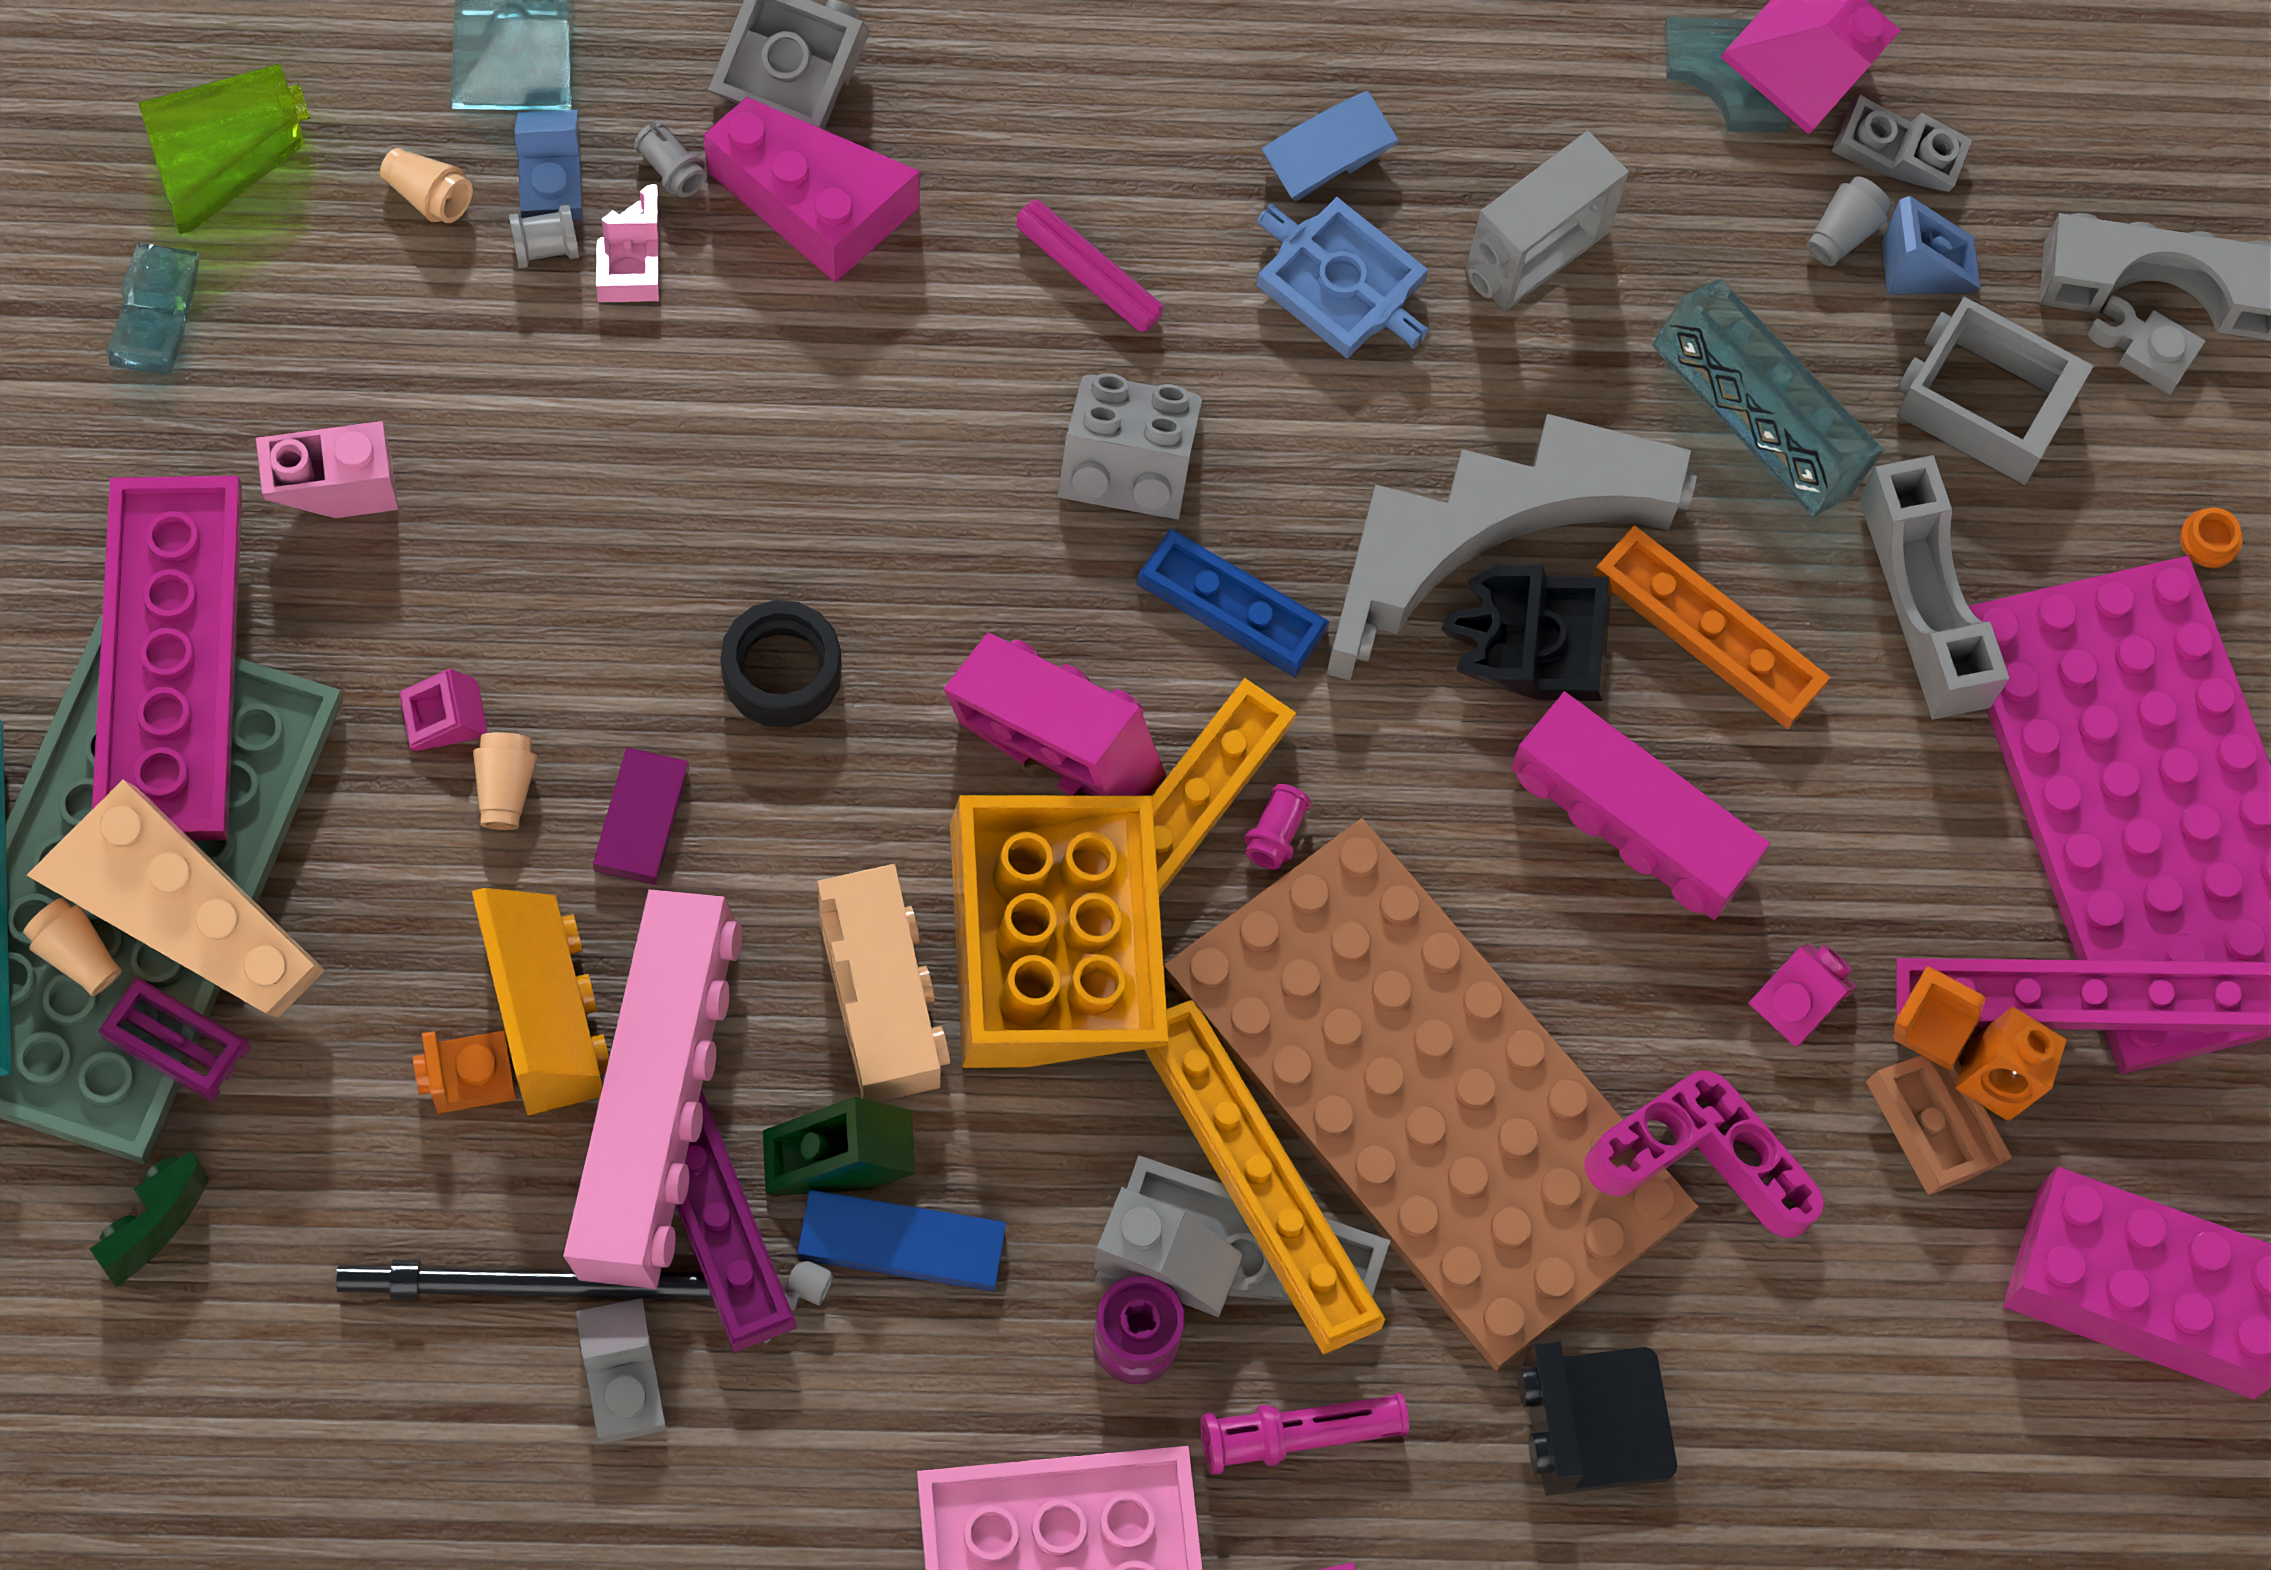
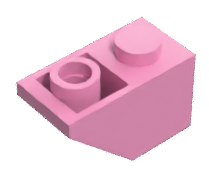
[256,421,398,518]

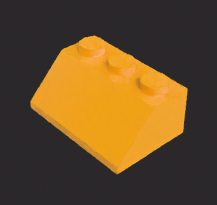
[472,888,609,1116]

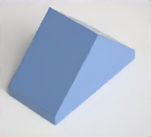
[1881,196,1981,295]

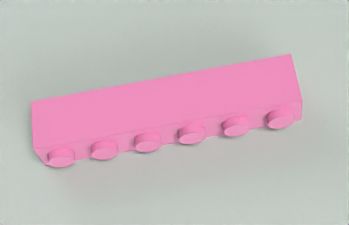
[563,889,743,1289]

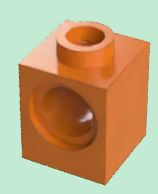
[1955,1006,2067,1121]

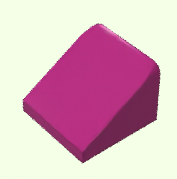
[399,668,487,751]

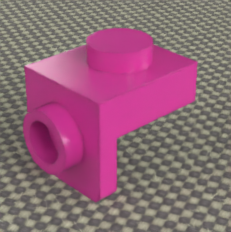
[1748,944,1857,1047]

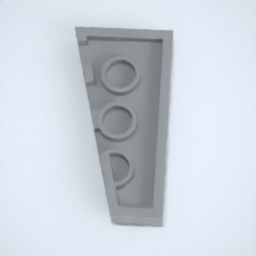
[1095,1155,1390,1301]

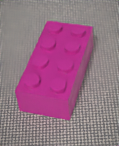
[2002,1166,2271,1400]

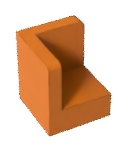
[1893,965,1986,1071]

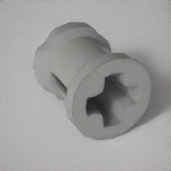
[509,204,579,269]

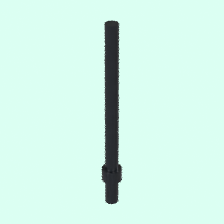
[336,1259,712,1301]

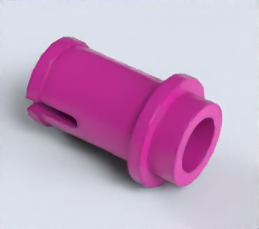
[1244,784,1311,870]

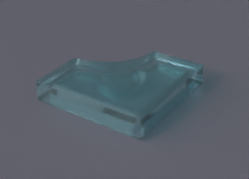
[1664,17,1790,133]

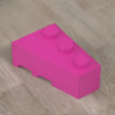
[704,97,920,283]
[943,632,1166,796]

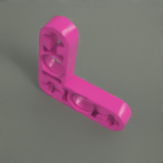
[1584,1070,1824,1238]

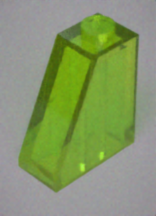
[138,64,310,235]

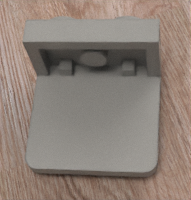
[1057,373,1202,520]

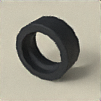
[720,600,842,728]

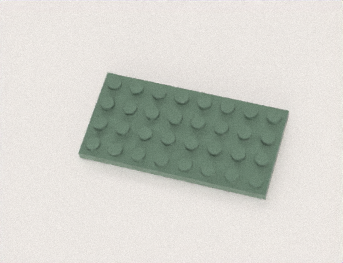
[0,615,343,1165]

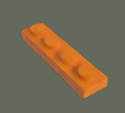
[1593,525,1830,729]

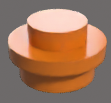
[2179,507,2243,568]

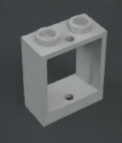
[1465,130,1629,312]
[1896,296,2094,485]

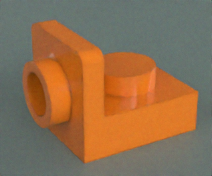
[413,1030,516,1114]

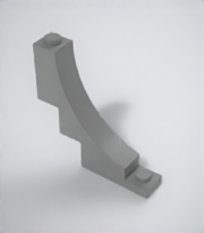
[1326,414,1697,681]

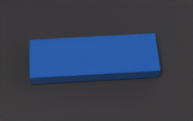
[1137,528,1330,678]
[797,1190,1006,1292]

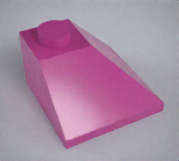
[1720,0,1901,135]

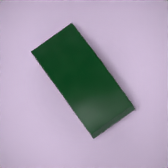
[89,1151,209,1287]

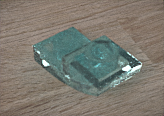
[107,243,199,375]

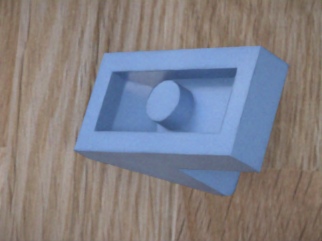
[514,109,583,221]

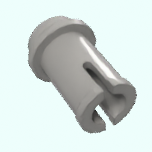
[634,121,707,198]

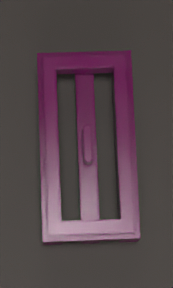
[98,977,251,1102]

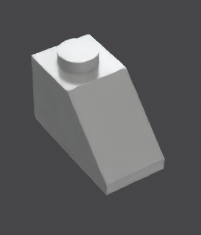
[1094,1187,1243,1318]

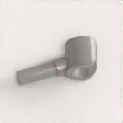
[763,1261,833,1344]

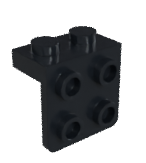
[1517,1342,1677,1496]

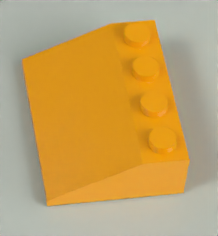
[950,795,1169,1068]

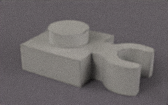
[2087,296,2205,395]

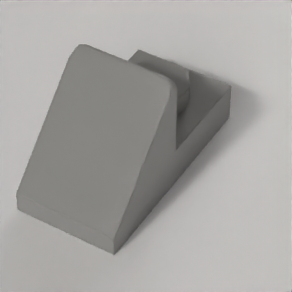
[576,1298,667,1444]

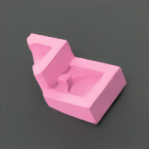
[596,185,659,302]

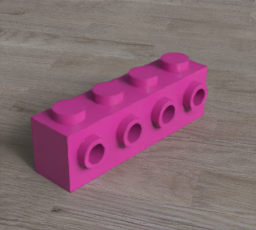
[1511,691,1771,921]

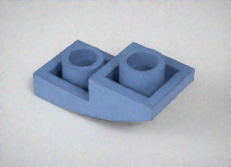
[1261,90,1400,203]

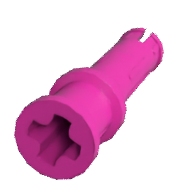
[1200,1392,1409,1475]

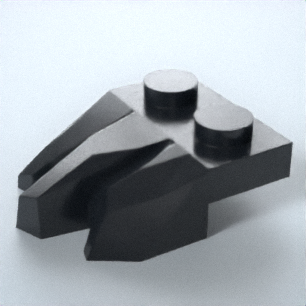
[1441,565,1612,701]

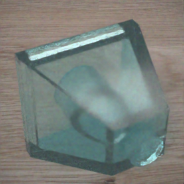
[450,0,575,110]

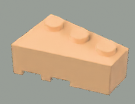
[817,864,950,1102]

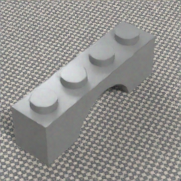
[2039,213,2271,341]
[1859,455,2009,720]

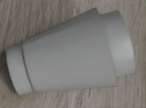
[1806,176,1891,266]

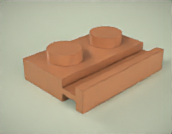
[1866,1055,2012,1196]

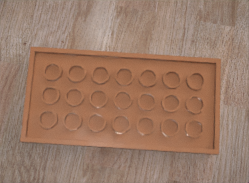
[1164,818,1698,1372]

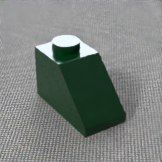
[763,1097,916,1196]

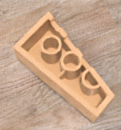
[26,780,325,1018]

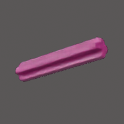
[1016,199,1163,332]

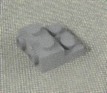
[708,0,870,130]

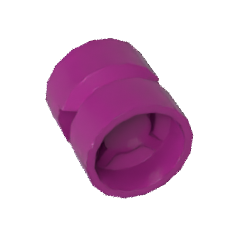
[1093,1276,1184,1384]

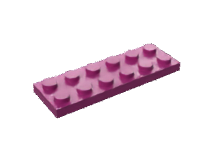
[92,476,242,841]

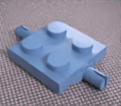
[1256,197,1429,359]

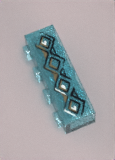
[1652,278,1884,517]

